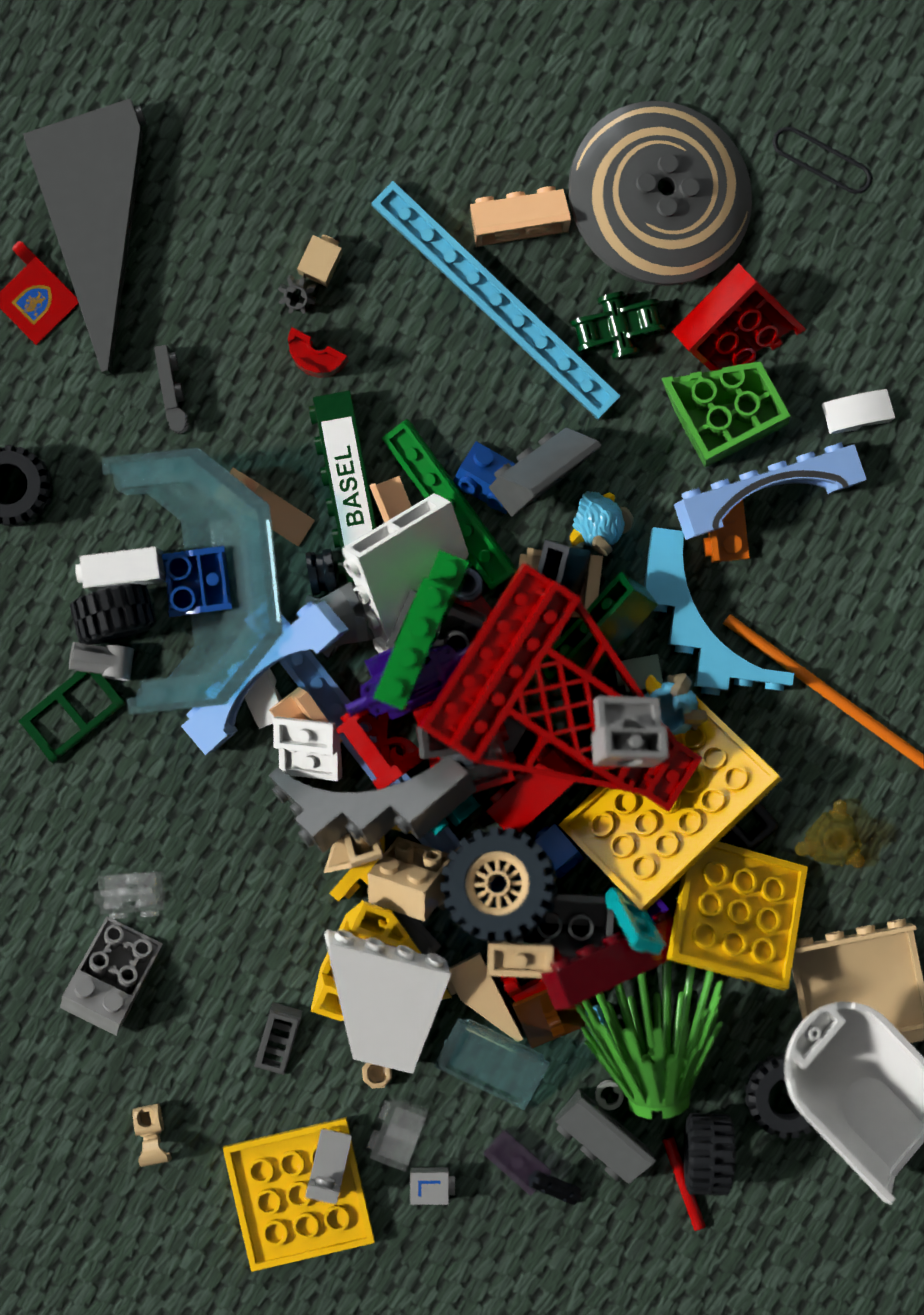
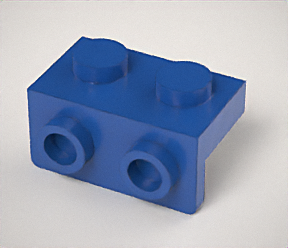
[453,441,515,514]

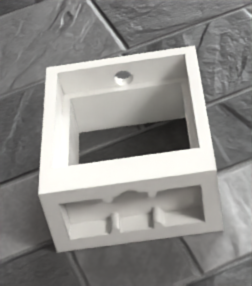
[75,547,166,591]

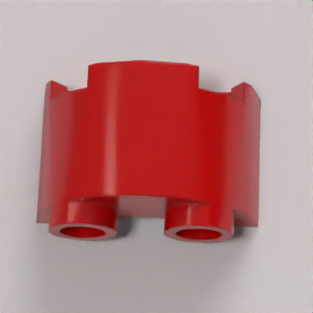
[288,327,349,378]

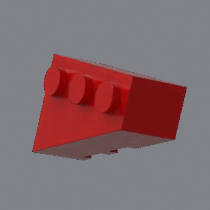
[486,737,586,833]

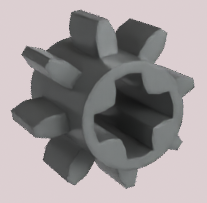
[278,275,316,314]

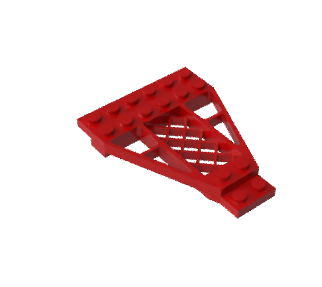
[418,563,703,812]

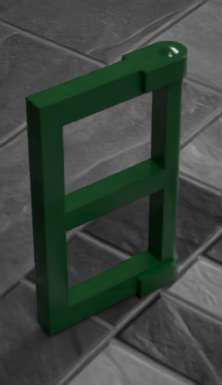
[18,671,126,764]

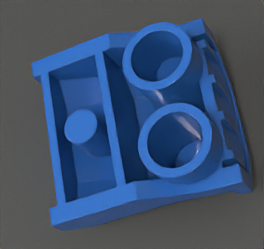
[162,546,232,618]

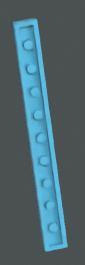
[371,181,620,420]

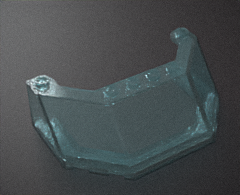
[102,448,283,715]

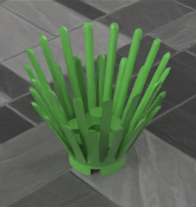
[575,961,722,1119]

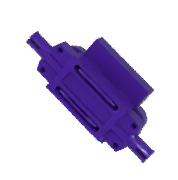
[345,644,469,720]

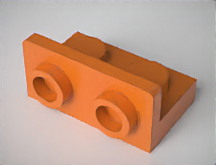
[703,499,750,563]

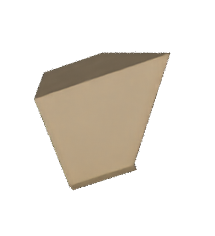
[324,832,384,873]

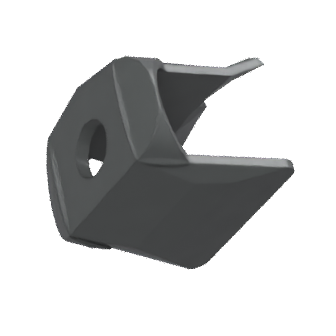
[305,582,375,658]

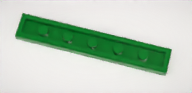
[382,419,517,590]

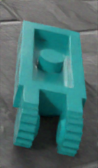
[604,887,665,955]

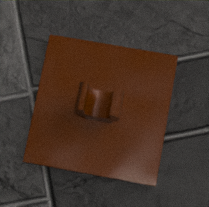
[512,989,587,1049]

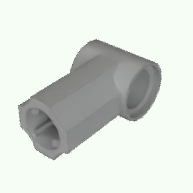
[69,642,134,681]

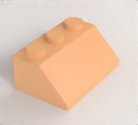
[470,186,571,247]

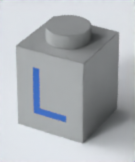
[410,1167,455,1205]

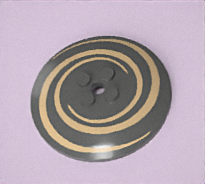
[568,101,752,286]

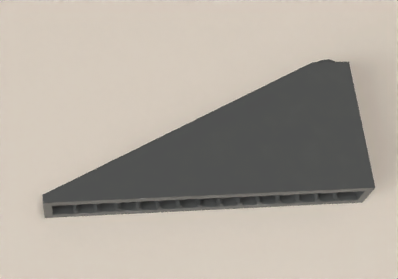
[23,98,146,376]

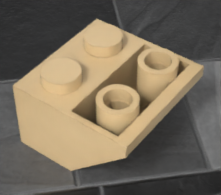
[368,837,450,922]

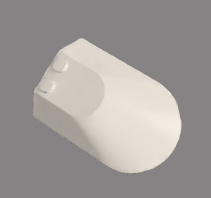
[785,1002,924,1205]

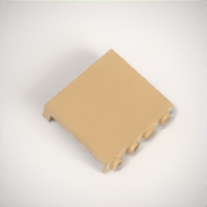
[792,919,924,1043]

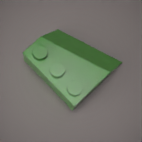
[661,361,790,468]

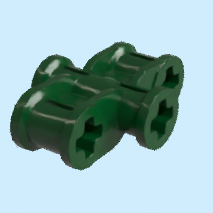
[571,291,666,360]

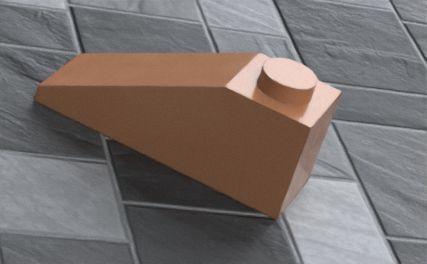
[216,468,315,547]

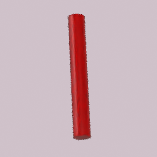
[662,1136,706,1231]

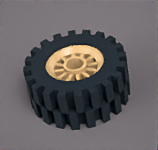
[441,827,558,942]

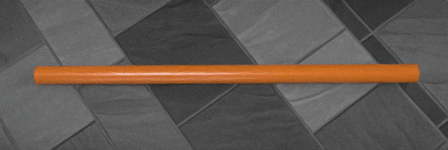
[723,614,924,769]

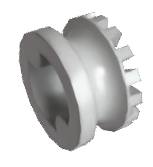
[595,1080,624,1110]

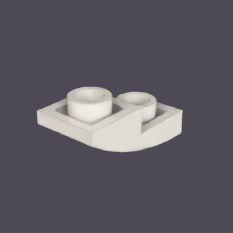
[822,389,895,434]
[234,658,282,729]

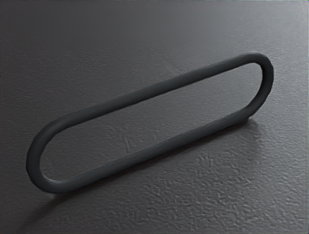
[773,126,872,194]

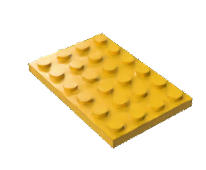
[559,696,782,911]

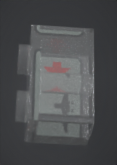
[367,1094,429,1172]

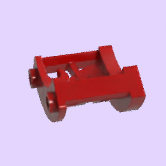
[335,701,433,790]

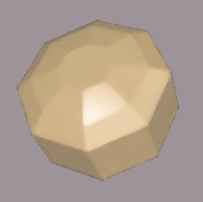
[362,1063,392,1089]

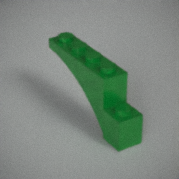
[373,550,472,711]

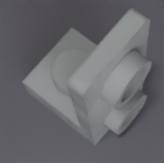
[305,1128,352,1204]

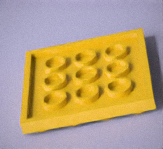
[667,841,808,990]
[223,1117,375,1272]

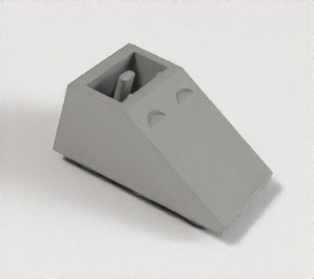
[60,916,163,1036]

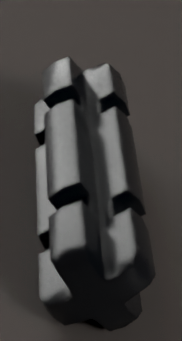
[528,1170,582,1205]

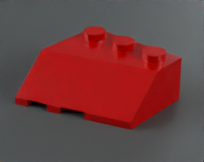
[671,263,806,371]

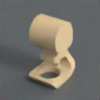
[133,1103,172,1167]

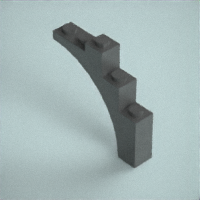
[269,755,477,853]

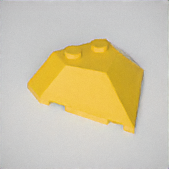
[311,901,452,1021]

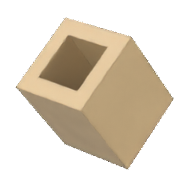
[297,234,343,287]

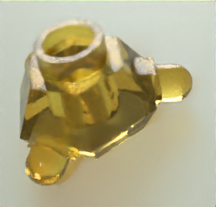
[795,800,865,868]

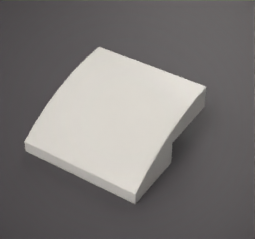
[273,716,342,781]

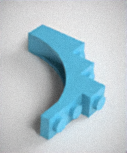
[644,527,794,696]

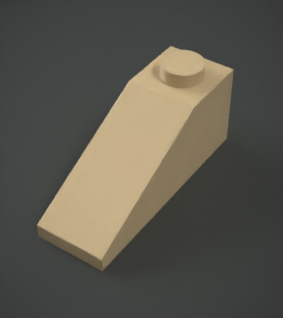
[447,952,523,1042]

